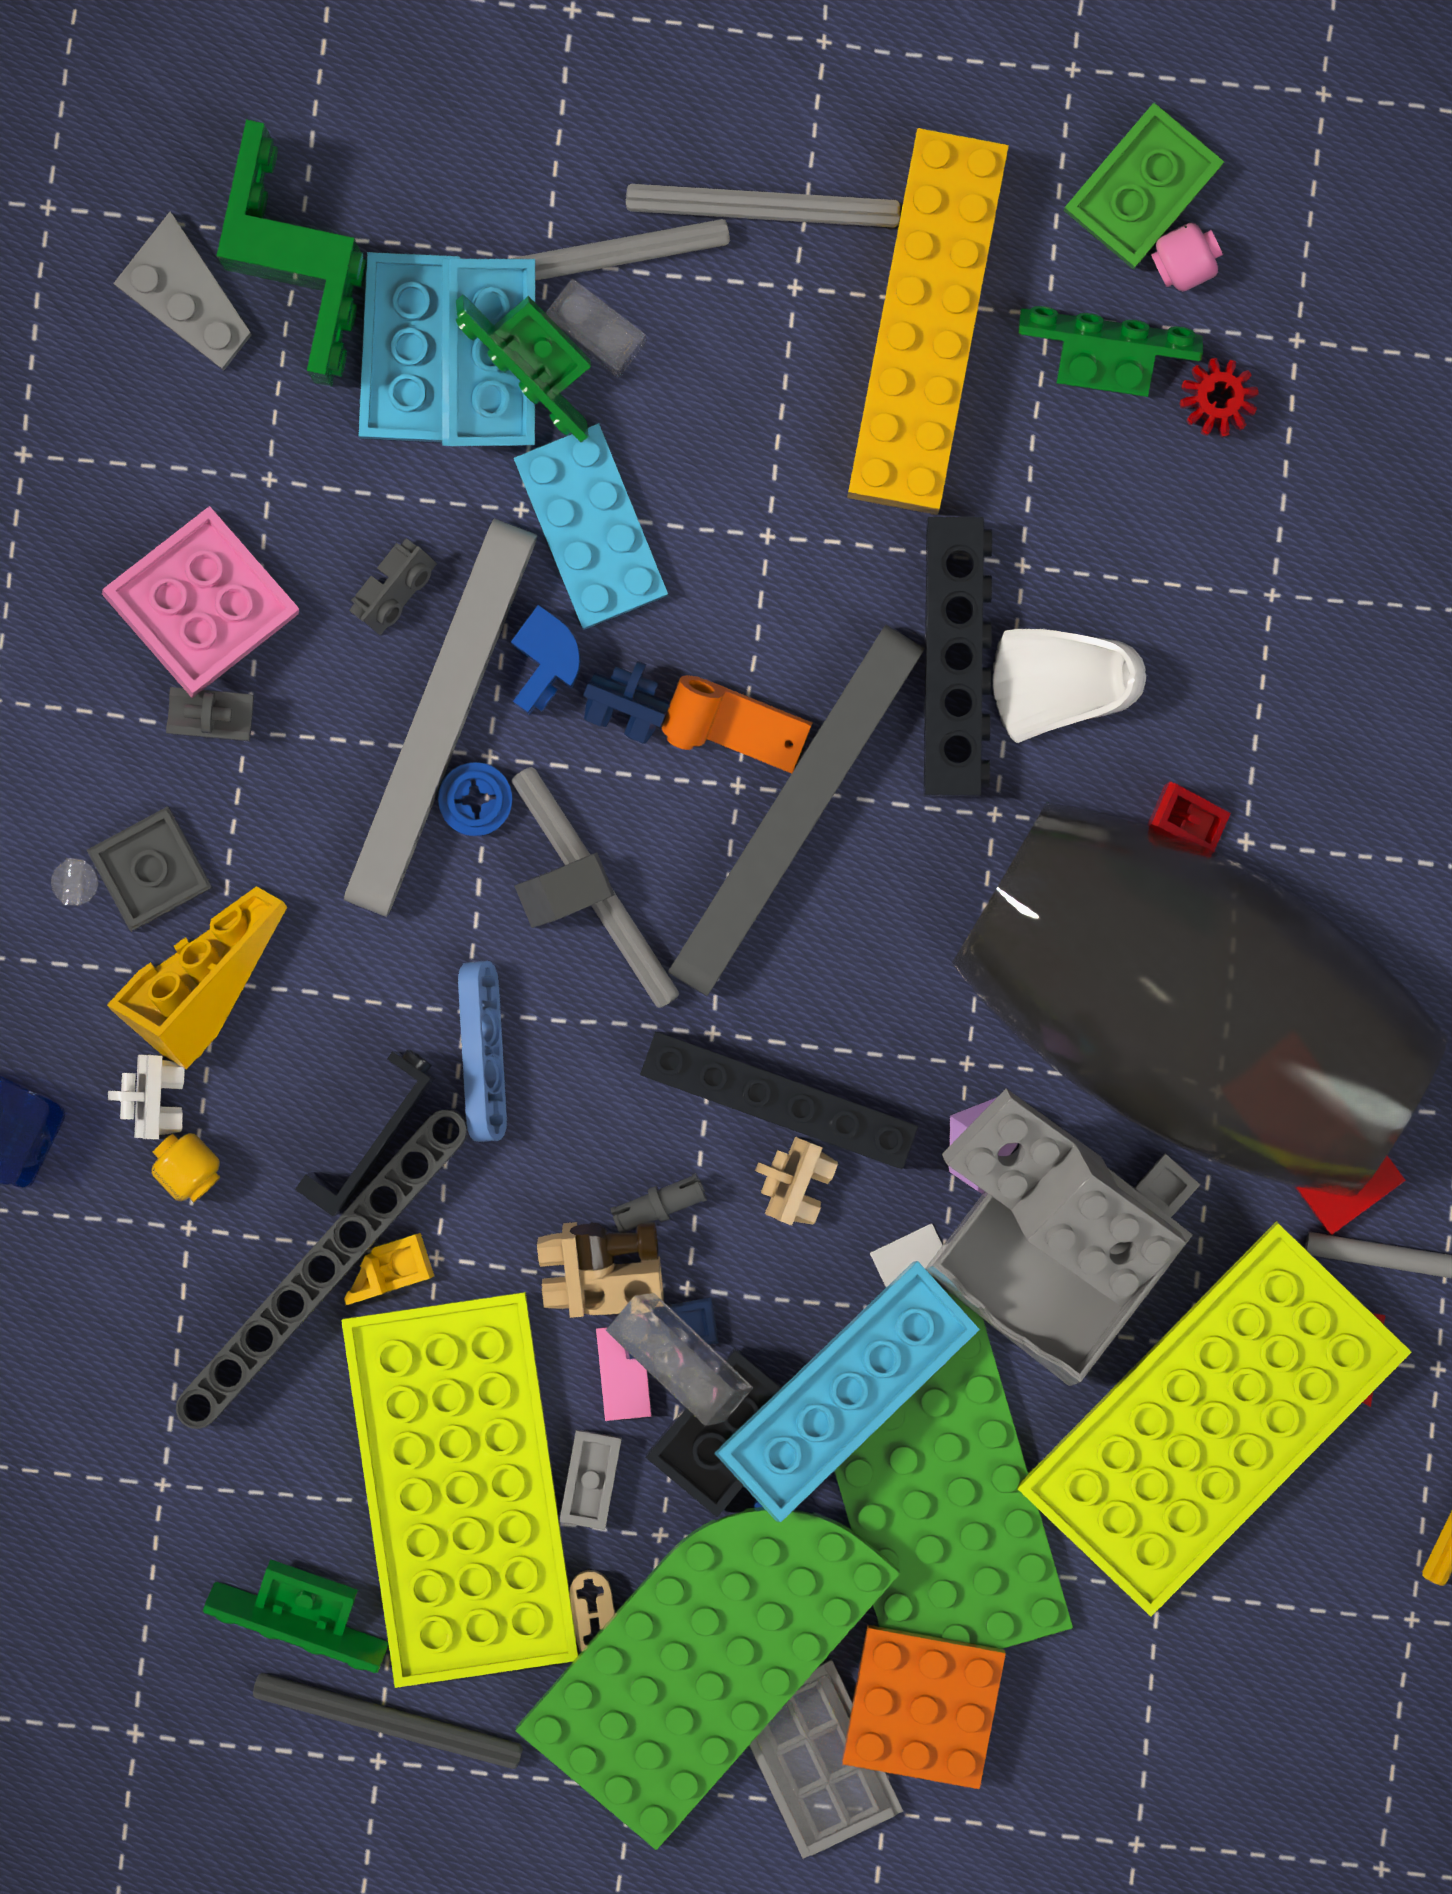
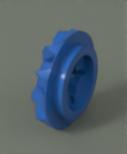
[438,762,512,836]

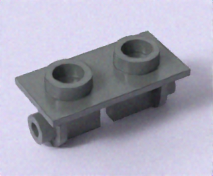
[349,538,437,636]

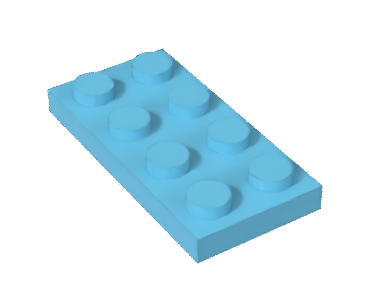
[359,252,460,442]
[442,259,535,446]
[514,423,668,630]

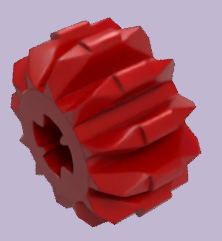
[1179,358,1259,438]

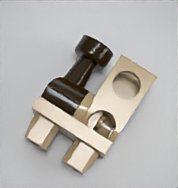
[537,1222,664,1318]

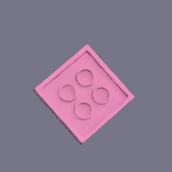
[102,506,299,698]

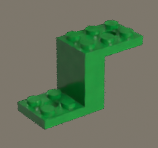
[217,120,367,387]

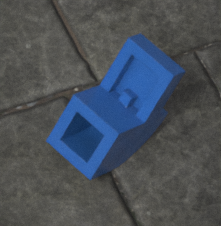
[511,605,581,715]

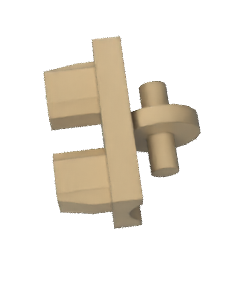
[755,1137,838,1225]

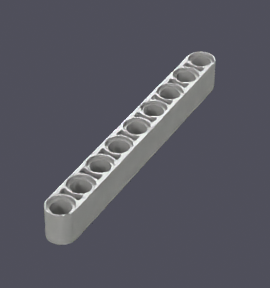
[344,518,537,917]

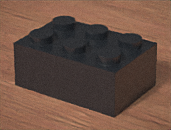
[645,1347,783,1517]

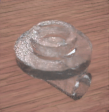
[51,858,98,906]

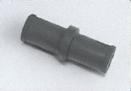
[610,1173,707,1233]

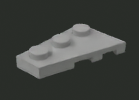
[113,211,252,371]

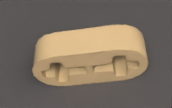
[569,1570,615,1652]

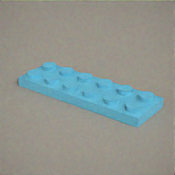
[714,1261,980,1522]

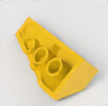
[107,886,287,1070]

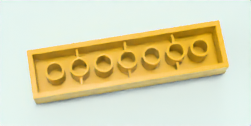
[847,128,1009,515]

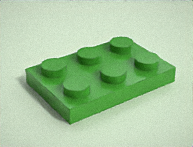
[1063,103,1224,270]

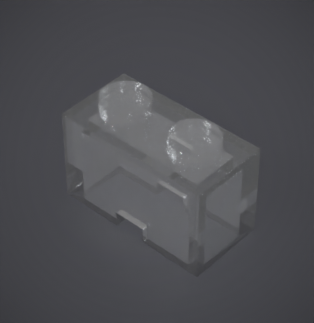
[546,278,647,378]

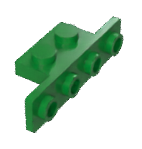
[456,295,591,443]
[1018,306,1203,397]
[203,1559,389,1673]

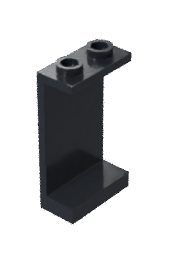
[295,1049,436,1216]

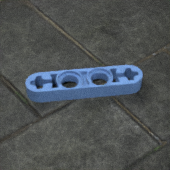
[458,961,507,1142]

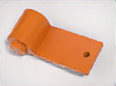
[662,675,812,774]

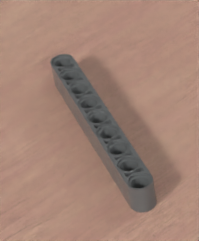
[668,624,925,997]
[176,1109,468,1429]

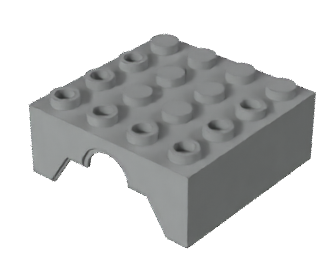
[925,1168,1192,1386]

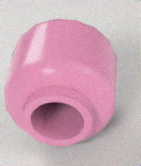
[1151,223,1223,292]

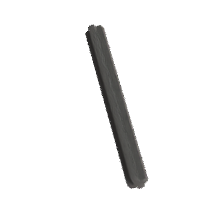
[253,1673,523,1769]

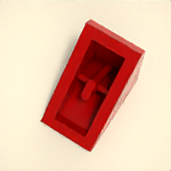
[1146,782,1231,855]

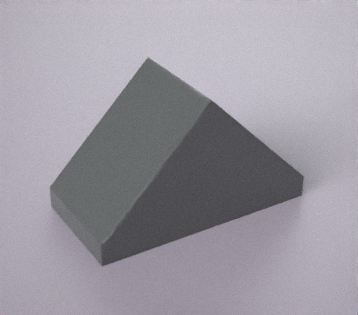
[514,852,615,928]

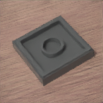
[87,806,213,932]

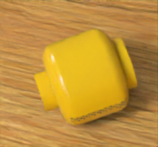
[152,1133,220,1203]

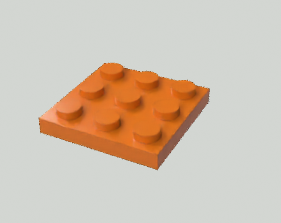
[842,1625,1006,1789]

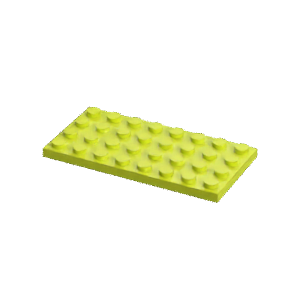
[1017,1221,1411,1616]
[341,1292,579,1688]

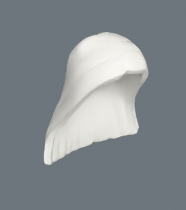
[992,629,1146,743]

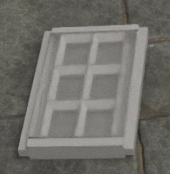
[749,1659,903,1859]

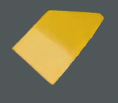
[344,1233,435,1305]

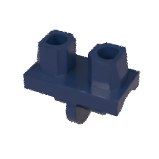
[583,661,670,744]

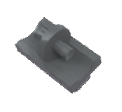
[166,687,254,742]

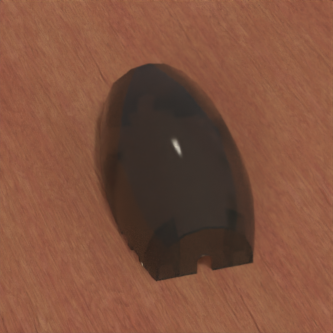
[952,802,1448,1197]

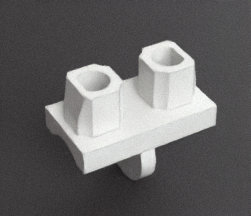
[108,1055,185,1139]

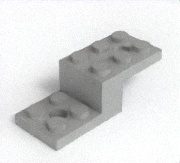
[942,1088,1187,1307]

